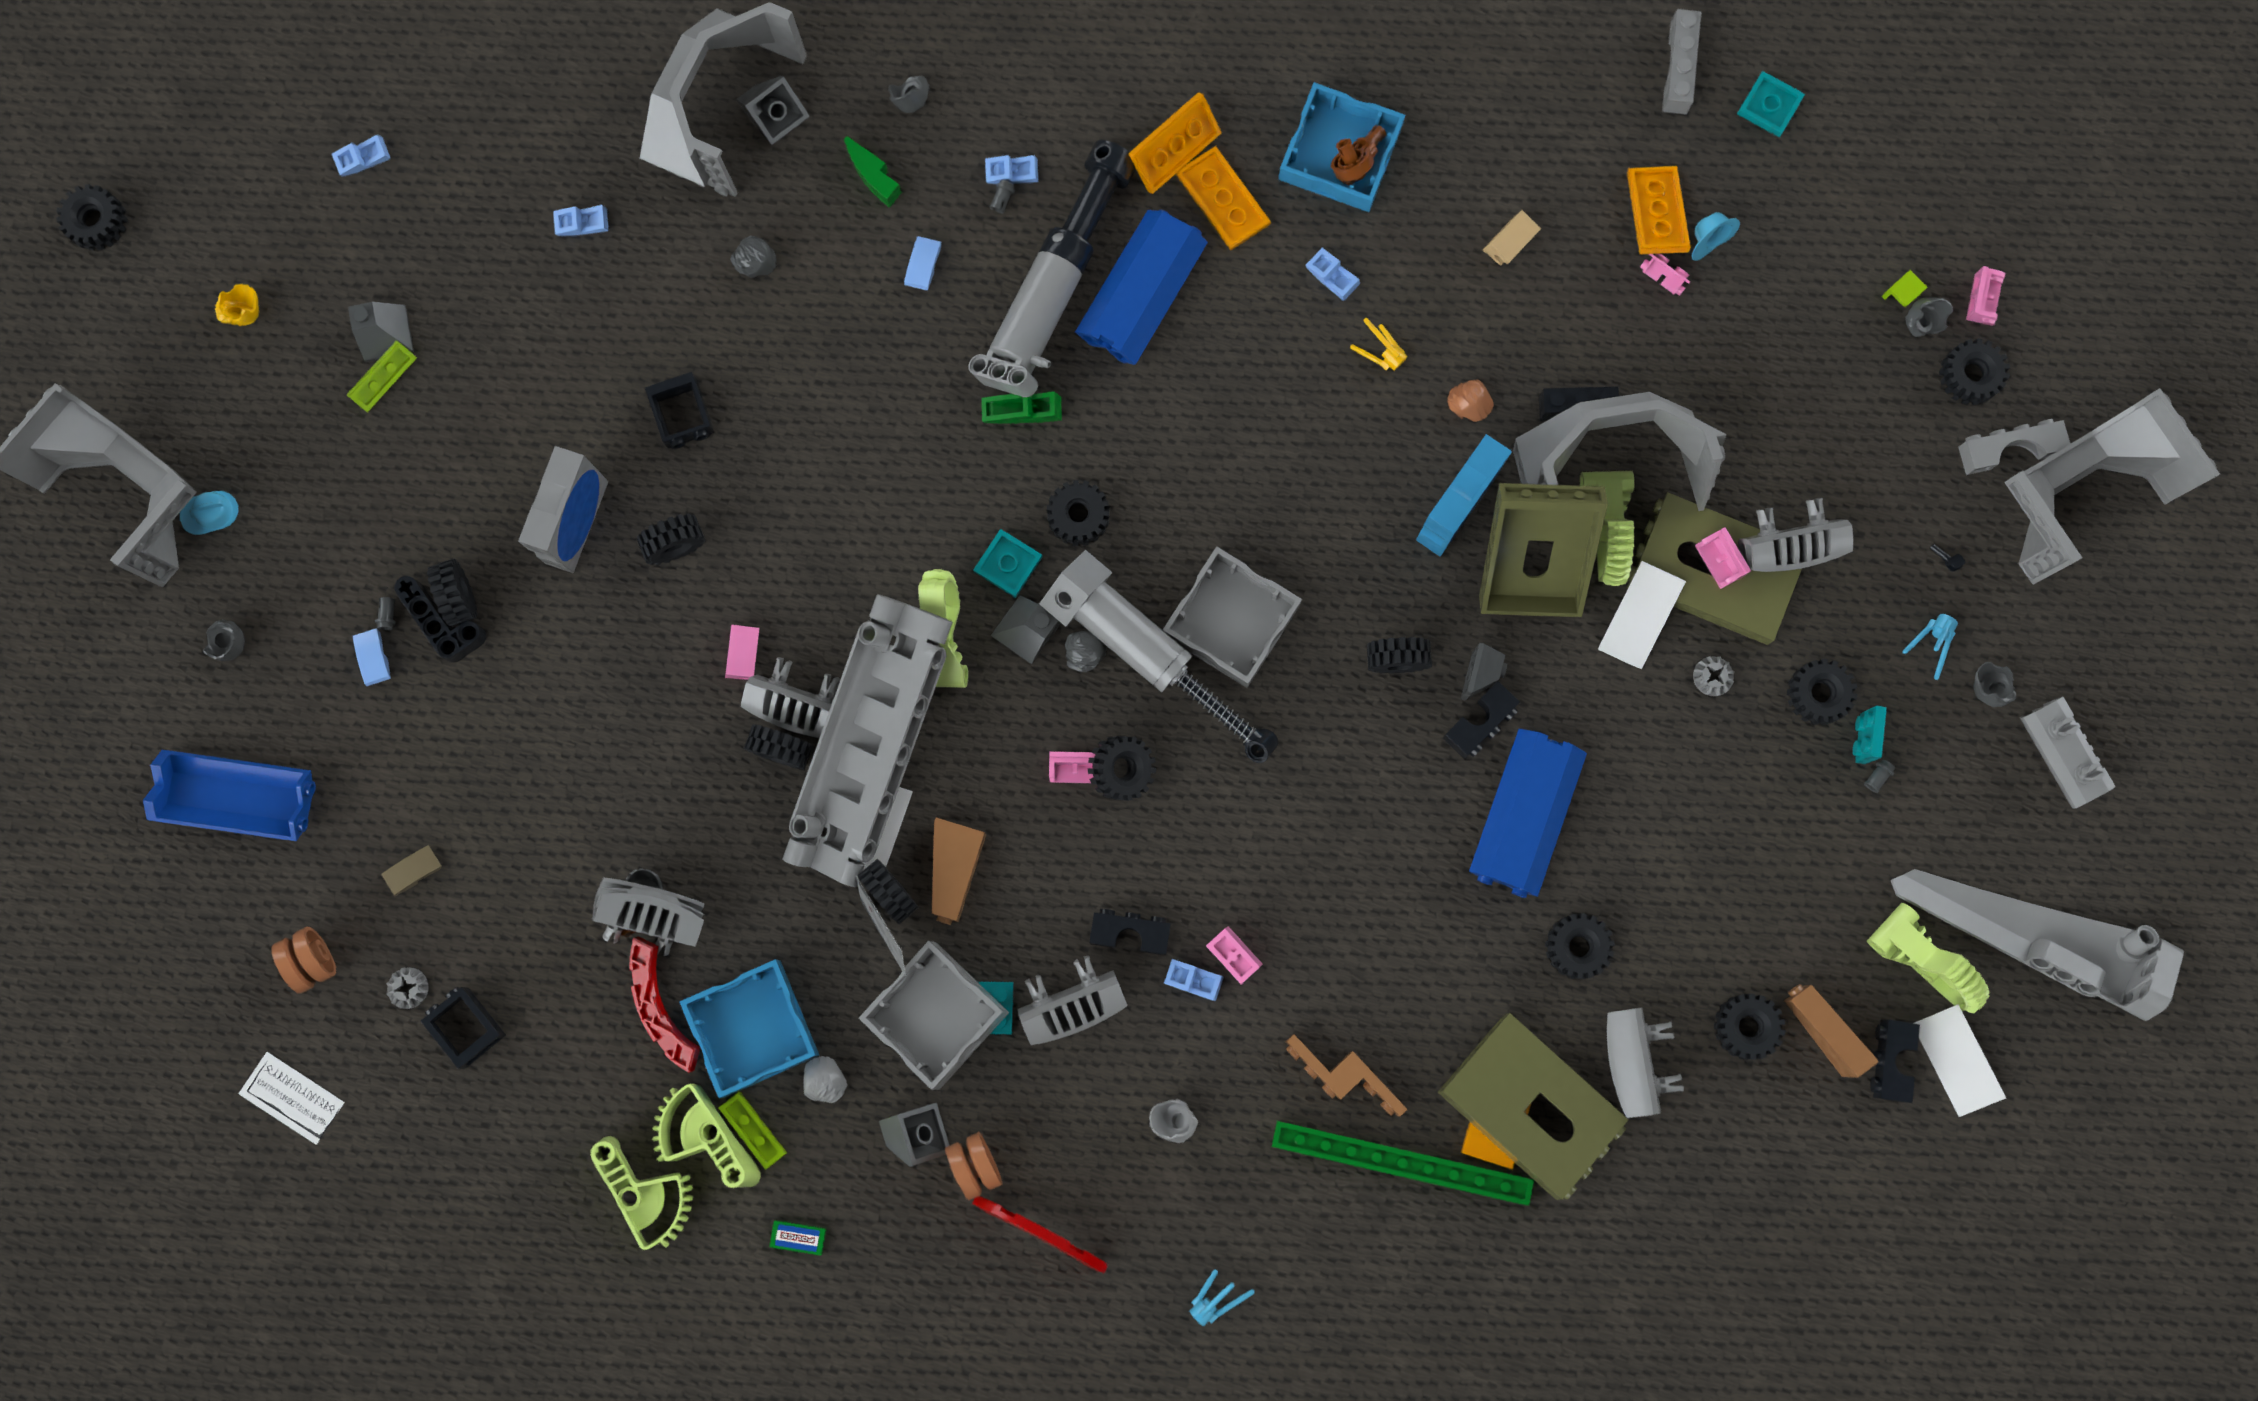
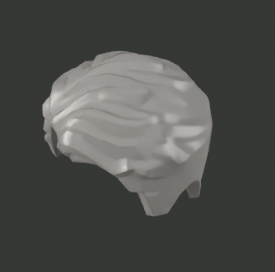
[803,1056,847,1103]
[1149,1099,1198,1143]

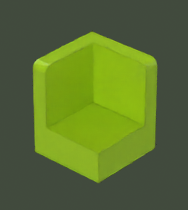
[1882,270,1927,307]

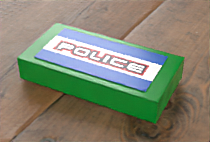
[769,1220,827,1256]

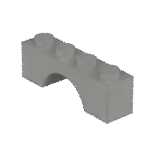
[1662,9,1701,114]
[1958,419,2070,475]

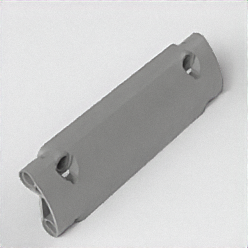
[783,594,953,887]

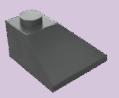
[736,76,810,145]
[348,302,414,362]
[991,596,1061,664]
[1460,643,1507,701]
[879,1102,950,1167]

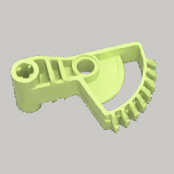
[1580,471,1635,586]
[918,569,968,688]
[1867,903,1990,1014]
[652,1083,761,1188]
[591,1136,693,1250]

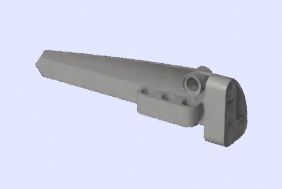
[1891,869,2184,1021]

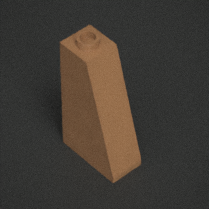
[932,818,986,925]
[1784,984,1879,1077]

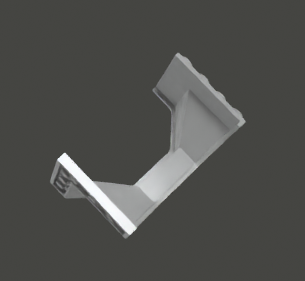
[640,2,807,197]
[0,383,197,587]
[2004,388,2220,584]
[1513,392,1726,511]

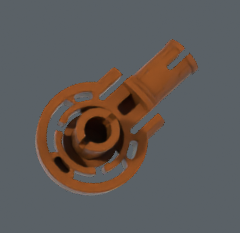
[1331,125,1386,185]

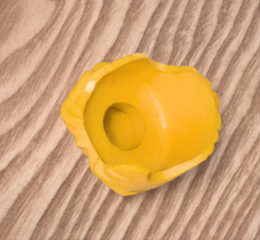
[215,284,259,326]

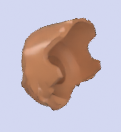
[1448,380,1494,422]

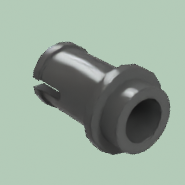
[990,180,1015,214]
[375,597,396,630]
[1864,759,1895,793]

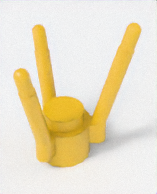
[1350,318,1408,371]

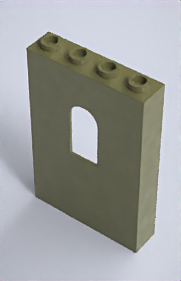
[1479,483,1608,617]
[1627,492,1802,645]
[1438,1013,1628,1200]

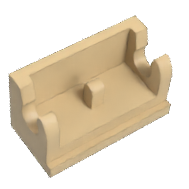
[1483,210,1541,265]

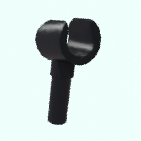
[1930,544,1965,572]

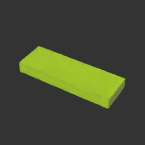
[347,340,417,412]
[719,1091,787,1170]

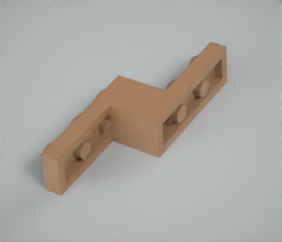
[1285,1034,1408,1117]

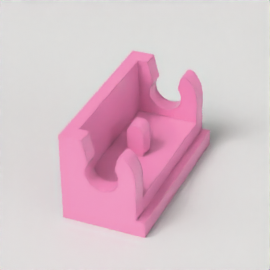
[1966,266,2006,326]
[1695,527,1751,589]
[725,625,759,680]
[1049,752,1095,783]
[1206,926,1263,984]

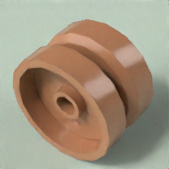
[271,926,336,994]
[945,1132,1003,1201]

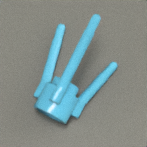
[1903,614,1958,680]
[1189,1269,1255,1326]

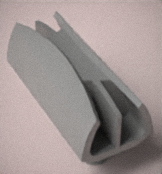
[1737,498,1853,572]
[741,657,840,738]
[2020,696,2116,808]
[592,878,704,956]
[1018,956,1127,1045]
[1607,1008,1684,1118]

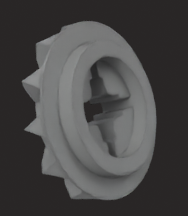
[1693,656,1735,696]
[386,967,428,1009]

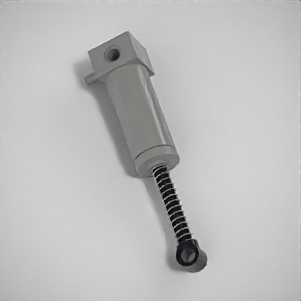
[1039,550,1278,763]

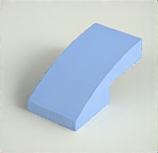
[332,135,390,176]
[985,155,1038,184]
[553,205,609,236]
[904,236,941,291]
[1306,248,1360,301]
[353,628,391,686]
[1164,959,1224,1002]

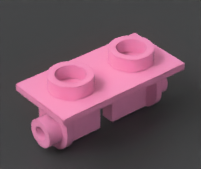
[1640,254,1690,296]

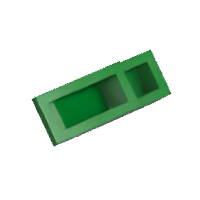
[844,136,901,208]
[982,391,1062,424]

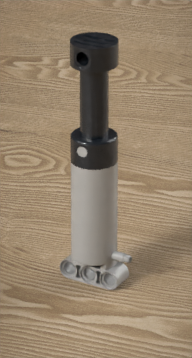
[968,140,1136,397]

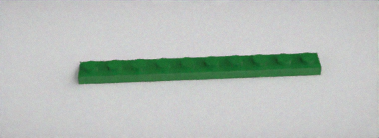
[1271,1121,1534,1206]

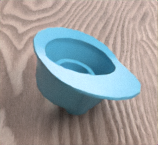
[1692,212,1740,261]
[180,491,238,535]

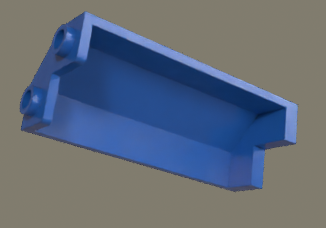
[1075,209,1208,365]
[1469,729,1587,898]
[143,750,316,841]

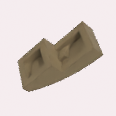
[381,845,442,897]

